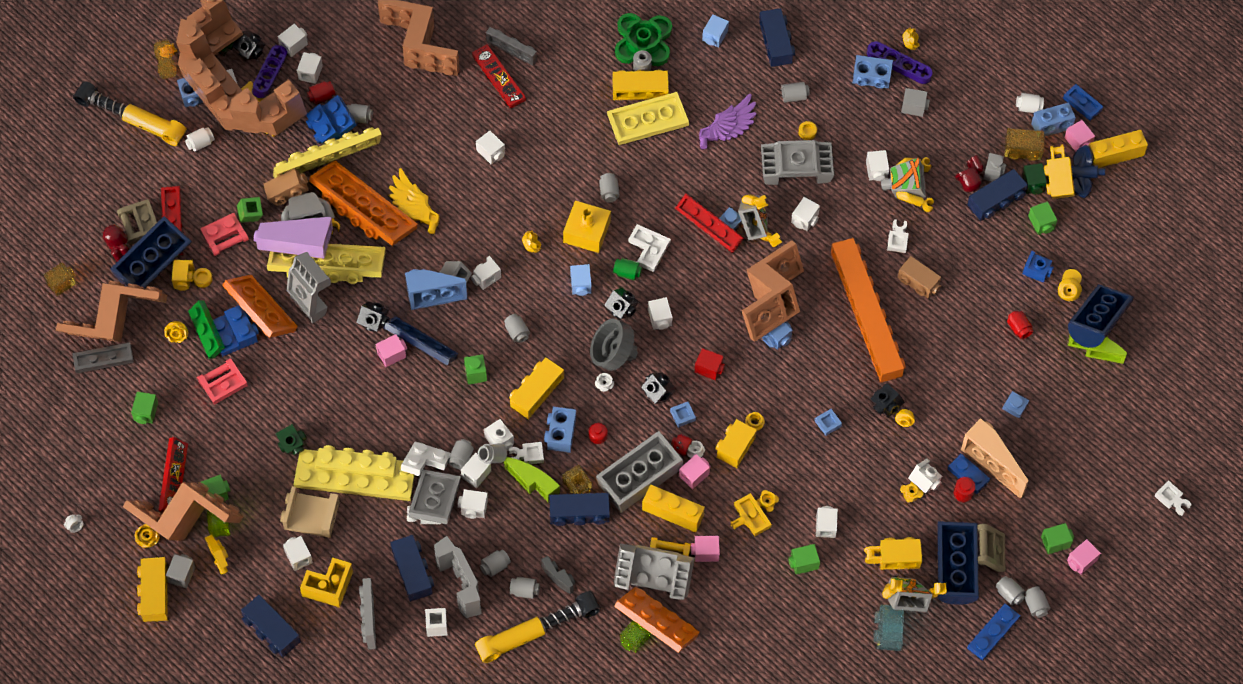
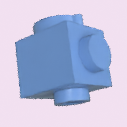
[762,322,792,350]

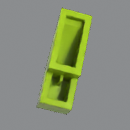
[1068,335,1127,364]
[504,457,560,503]

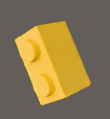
[715,419,757,468]

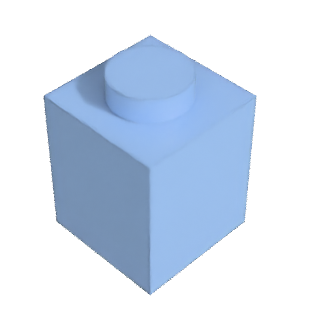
[702,14,729,47]
[570,264,591,296]

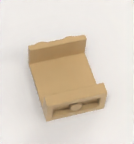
[281,486,340,538]

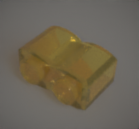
[154,38,176,79]

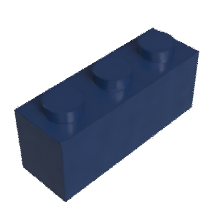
[759,8,795,67]
[967,169,1027,221]
[549,493,609,526]
[390,535,435,602]
[241,595,301,658]

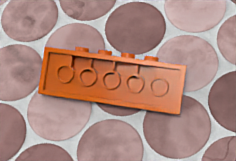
[309,160,418,246]

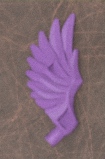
[699,94,756,149]

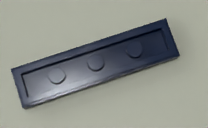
[384,316,458,365]

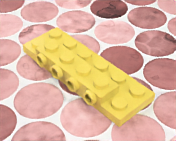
[273,127,382,178]
[267,244,386,284]
[293,445,415,501]

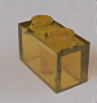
[1004,128,1044,161]

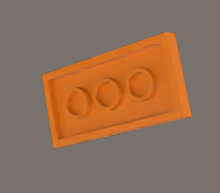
[222,275,298,338]
[614,587,700,653]

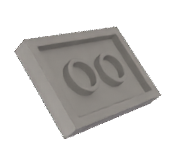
[409,470,461,524]
[359,578,376,650]

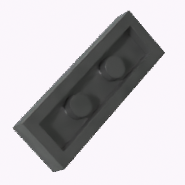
[486,27,537,66]
[72,342,134,374]

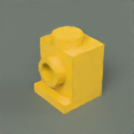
[172,260,195,291]

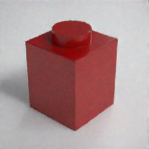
[694,348,725,380]

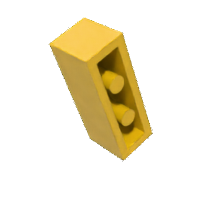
[612,70,668,100]
[1088,130,1148,168]
[509,357,564,420]
[642,484,705,532]
[137,557,168,622]

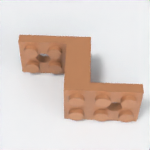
[378,0,459,76]
[742,240,804,342]
[56,281,167,342]
[123,481,244,541]

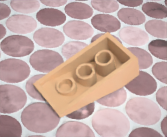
[961,418,1029,499]

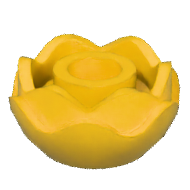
[903,27,920,50]
[522,230,541,253]
[1058,278,1082,301]
[164,321,188,343]
[135,524,160,548]

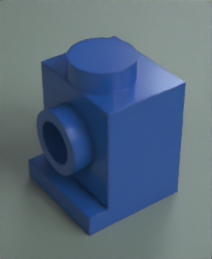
[1022,251,1054,283]

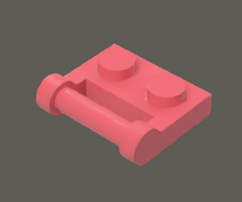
[200,213,249,256]
[197,358,248,405]

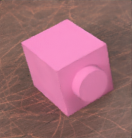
[1064,120,1095,151]
[376,334,407,367]
[679,454,710,490]
[691,536,719,562]
[1067,539,1101,575]

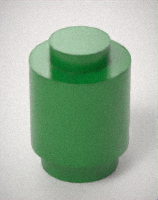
[613,258,642,281]

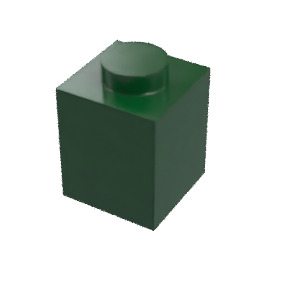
[1022,163,1047,194]

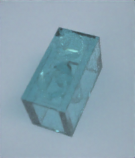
[873,605,904,651]

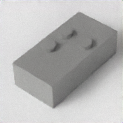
[596,431,683,513]

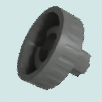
[590,319,638,371]

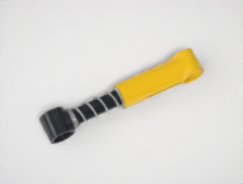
[73,81,187,146]
[475,591,601,663]

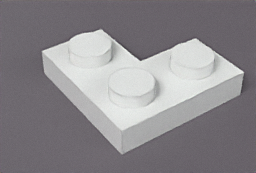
[628,224,671,272]
[401,442,451,476]

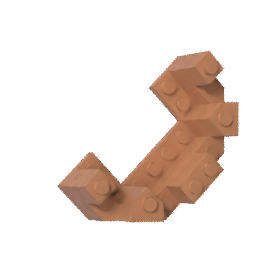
[176,0,307,135]

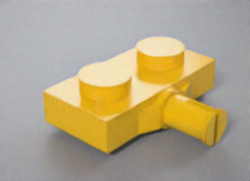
[730,493,772,537]
[205,535,228,574]

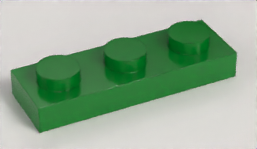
[188,300,225,359]

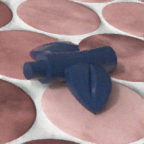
[1071,145,1106,198]

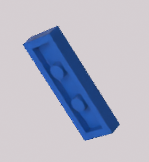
[967,603,1021,661]

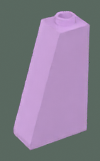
[254,217,333,258]

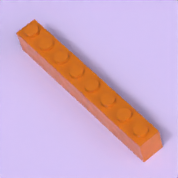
[831,238,906,383]

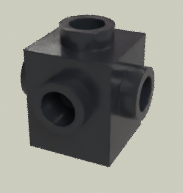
[232,31,266,60]
[604,288,639,319]
[356,301,389,332]
[641,372,677,404]
[870,383,905,418]

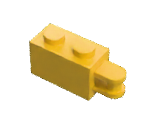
[1044,144,1075,199]
[864,537,922,570]

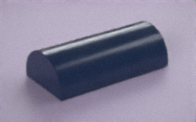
[110,216,192,289]
[1068,284,1134,348]
[937,521,979,605]

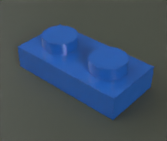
[1063,84,1103,121]
[947,454,990,494]

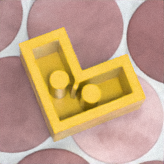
[300,558,353,607]

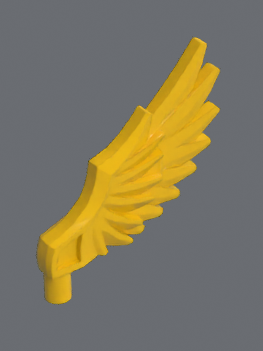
[389,168,440,234]

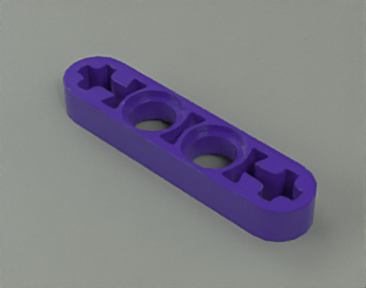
[867,42,932,84]
[252,45,287,98]

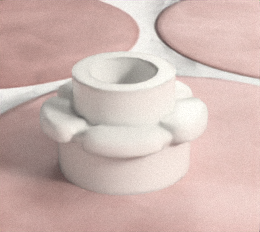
[595,373,614,392]
[687,441,705,458]
[64,514,84,533]

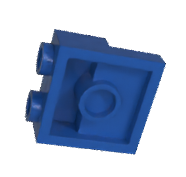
[306,95,357,145]
[213,305,259,357]

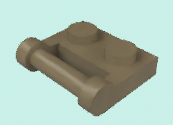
[117,199,157,245]
[977,524,1005,572]

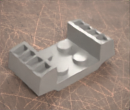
[761,140,834,185]
[286,252,331,324]
[434,536,482,618]
[614,544,695,600]

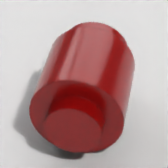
[307,81,335,105]
[1007,310,1034,340]
[954,477,975,502]

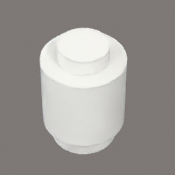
[1016,93,1044,113]
[185,127,214,152]

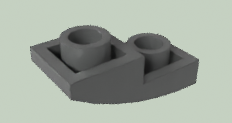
[541,556,575,594]

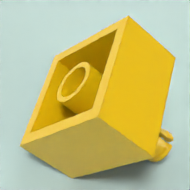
[563,201,611,253]

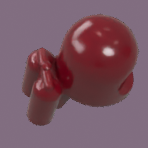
[955,155,984,192]
[102,225,129,262]

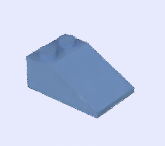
[405,269,467,310]

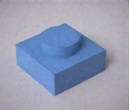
[719,207,742,230]
[1002,391,1029,418]
[670,402,696,427]
[815,409,842,436]

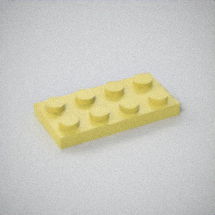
[607,92,689,145]

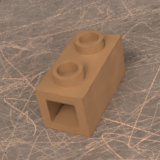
[264,168,309,206]
[898,256,941,298]

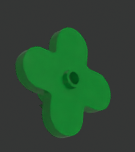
[615,13,672,66]

